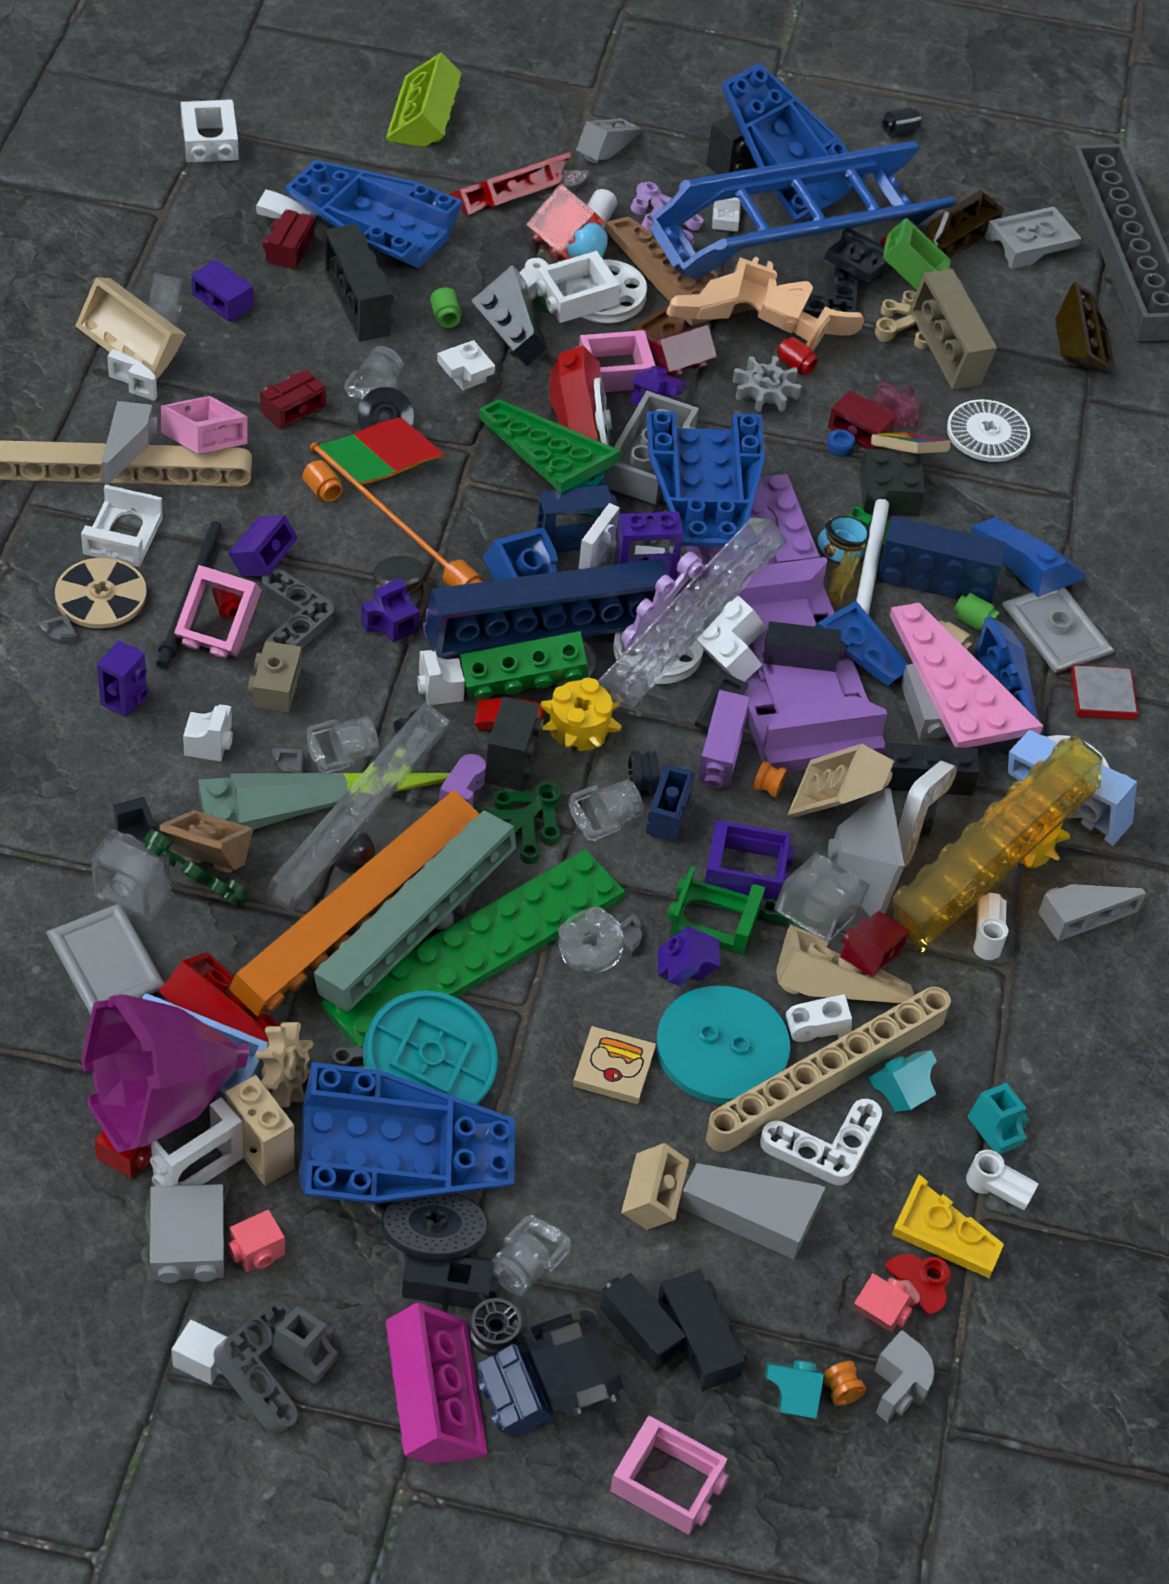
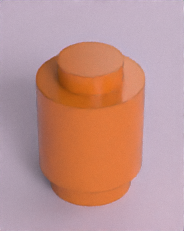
[302,460,343,502]

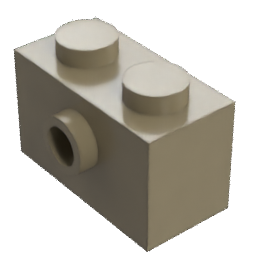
[248,641,302,712]

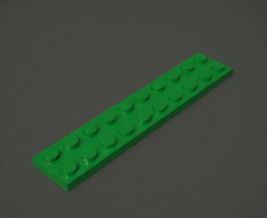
[322,849,625,1048]

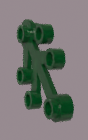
[475,782,563,864]
[143,828,250,906]

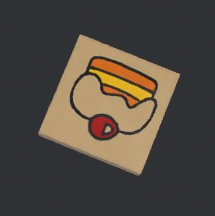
[573,1026,656,1105]

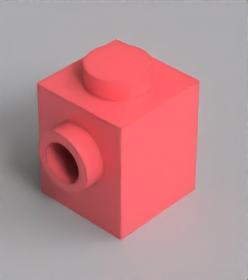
[227,1209,285,1273]
[854,1273,913,1333]

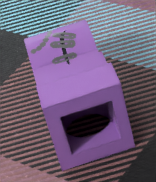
[439,754,486,807]

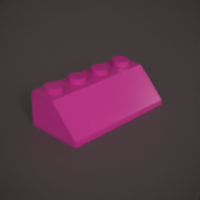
[386,1302,488,1464]

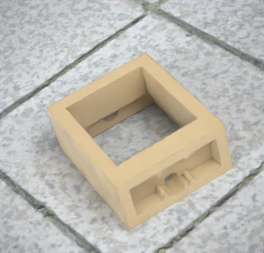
[225,1075,295,1186]

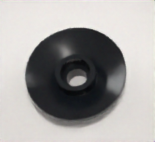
[357,387,414,430]

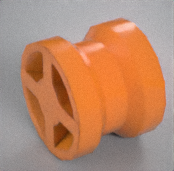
[753,760,788,798]
[823,1361,867,1406]

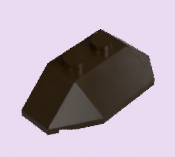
[926,190,1004,259]
[1055,282,1115,370]

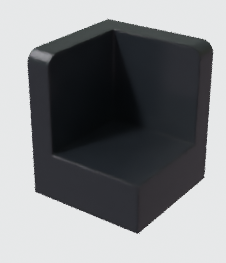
[113,797,156,853]

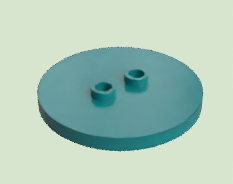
[656,986,790,1104]
[362,990,498,1105]

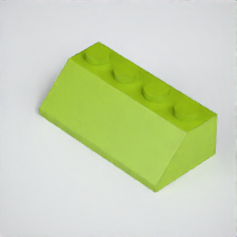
[386,52,461,147]

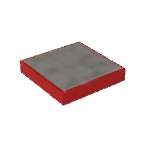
[1070,665,1138,720]

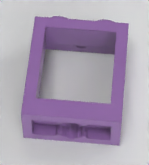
[699,690,750,789]

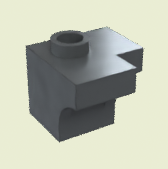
[271,1306,338,1384]

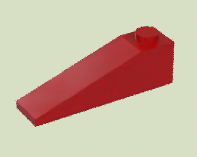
[549,345,601,442]
[159,952,280,1043]

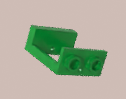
[667,866,765,955]

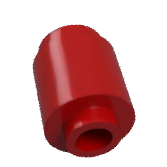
[777,337,819,376]
[212,587,242,619]

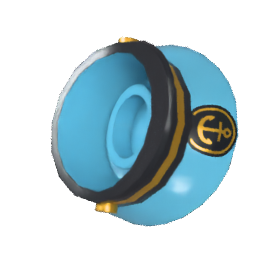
[818,516,870,563]

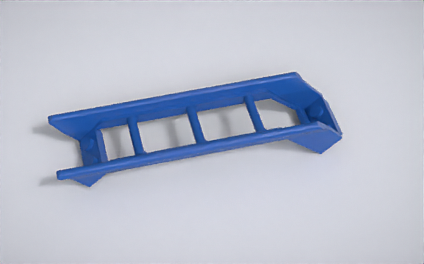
[650,141,958,281]

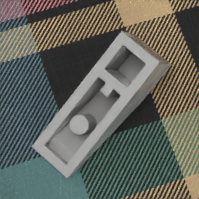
[576,118,642,163]
[102,401,158,484]
[1038,884,1146,942]

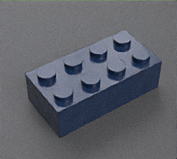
[877,516,1007,604]

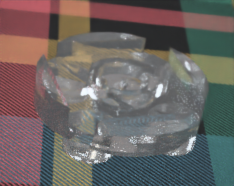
[558,907,624,973]

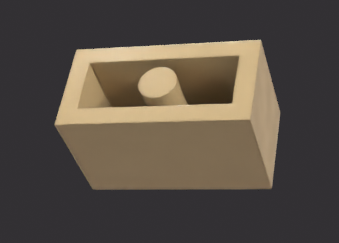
[621,1143,689,1230]

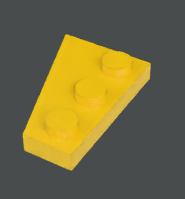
[892,1174,1004,1278]

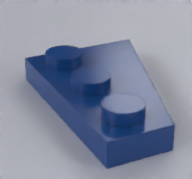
[815,601,909,686]

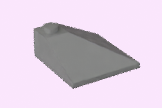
[828,788,905,917]

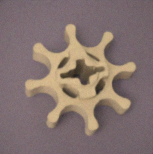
[255,1022,313,1107]

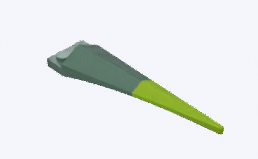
[198,773,450,830]

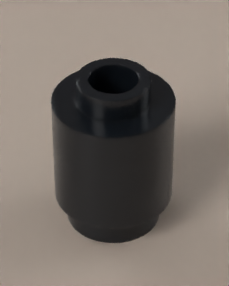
[882,107,921,137]

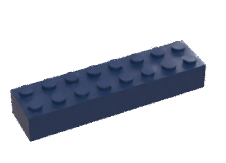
[425,559,671,657]

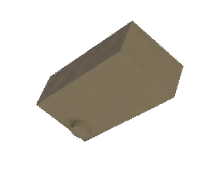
[909,269,997,390]

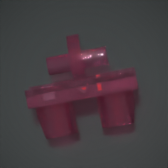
[871,379,923,428]

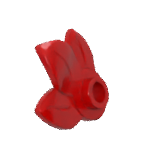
[885,1254,951,1315]

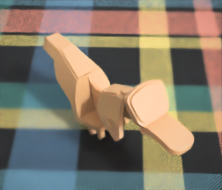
[667,257,864,351]

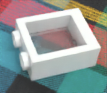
[535,251,620,323]

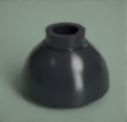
[336,832,375,873]

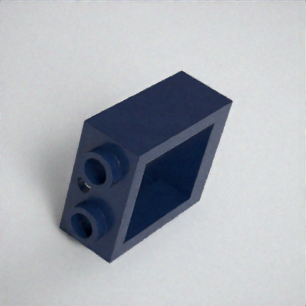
[536,485,617,553]

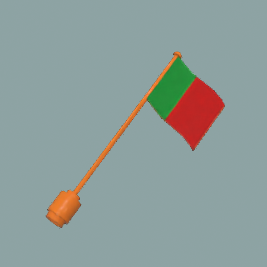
[310,417,483,586]

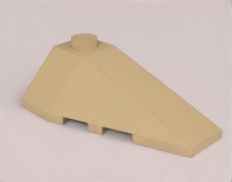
[776,925,914,1003]

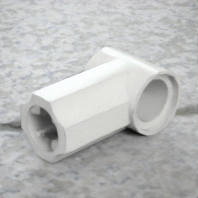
[973,893,1008,960]
[966,1150,1039,1211]

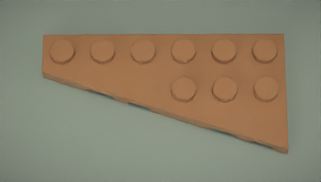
[605,216,755,326]

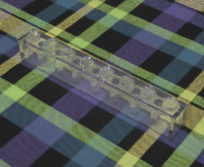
[598,517,788,709]
[265,702,450,913]

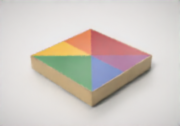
[871,432,951,454]

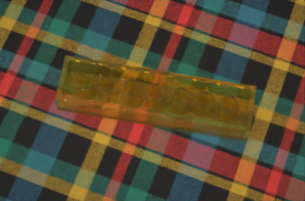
[893,734,1103,952]

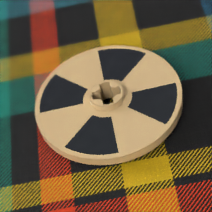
[55,558,147,628]

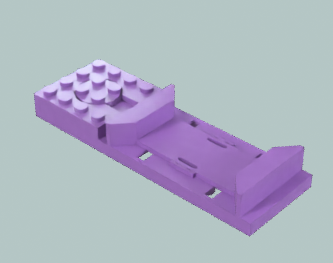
[686,474,887,772]

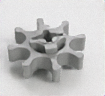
[733,356,801,412]

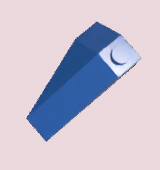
[971,517,1086,598]
[482,527,558,580]
[974,616,1038,720]

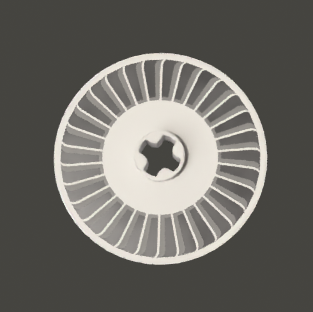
[947,400,1030,462]

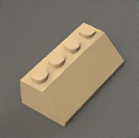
[788,744,894,818]

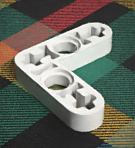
[898,760,957,867]
[760,1099,882,1185]

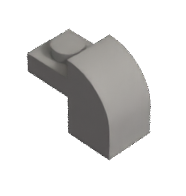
[874,1330,934,1422]

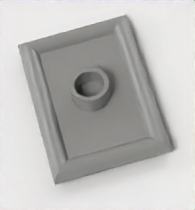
[1002,587,1114,674]
[46,903,165,1015]

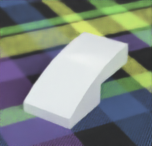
[256,189,316,219]
[712,197,740,232]
[107,349,157,401]

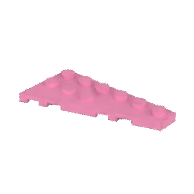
[890,603,1043,748]

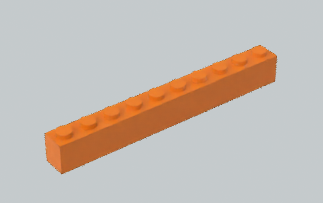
[229,790,479,1017]

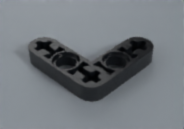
[802,267,858,319]

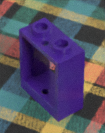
[614,512,683,581]
[704,820,795,902]

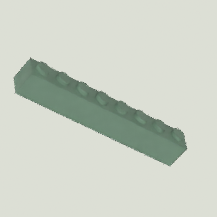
[314,810,516,1012]

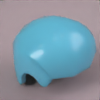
[567,222,608,258]

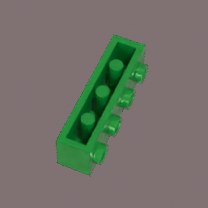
[460,631,589,700]

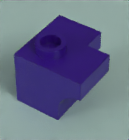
[630,366,687,405]
[361,578,419,642]
[658,926,720,986]

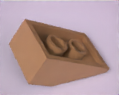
[159,810,253,872]

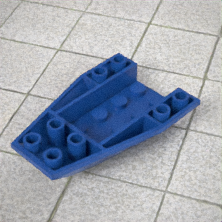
[721,63,867,223]
[285,160,462,268]
[646,411,765,548]
[299,1062,515,1204]

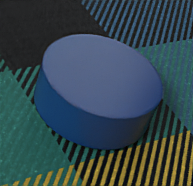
[826,430,856,456]

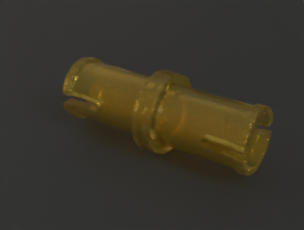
[826,550,861,605]

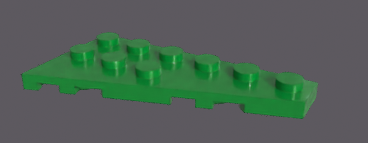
[479,399,622,493]

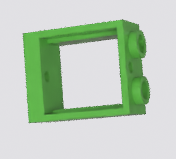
[883,218,951,290]

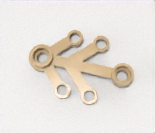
[875,290,929,349]

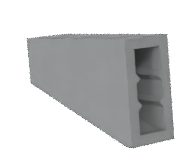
[679,1163,825,1260]

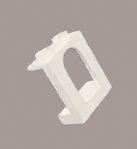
[181,100,238,162]
[81,485,163,567]
[150,1097,244,1187]

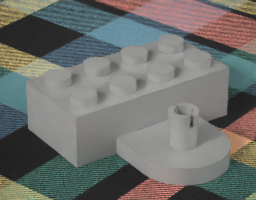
[604,391,699,505]

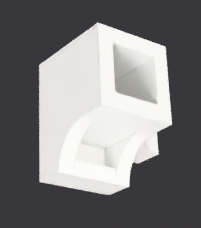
[437,340,495,390]
[417,650,465,706]
[183,704,233,761]

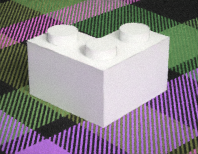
[692,594,767,682]

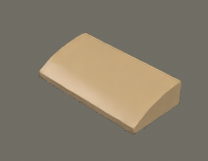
[75,277,186,380]

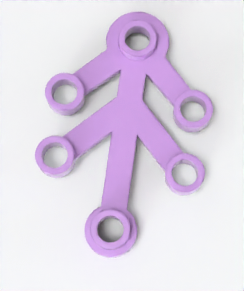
[630,182,703,246]
[620,552,704,652]

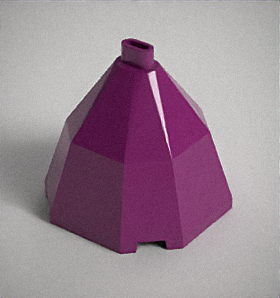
[81,994,249,1152]

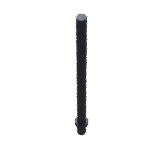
[156,521,222,669]

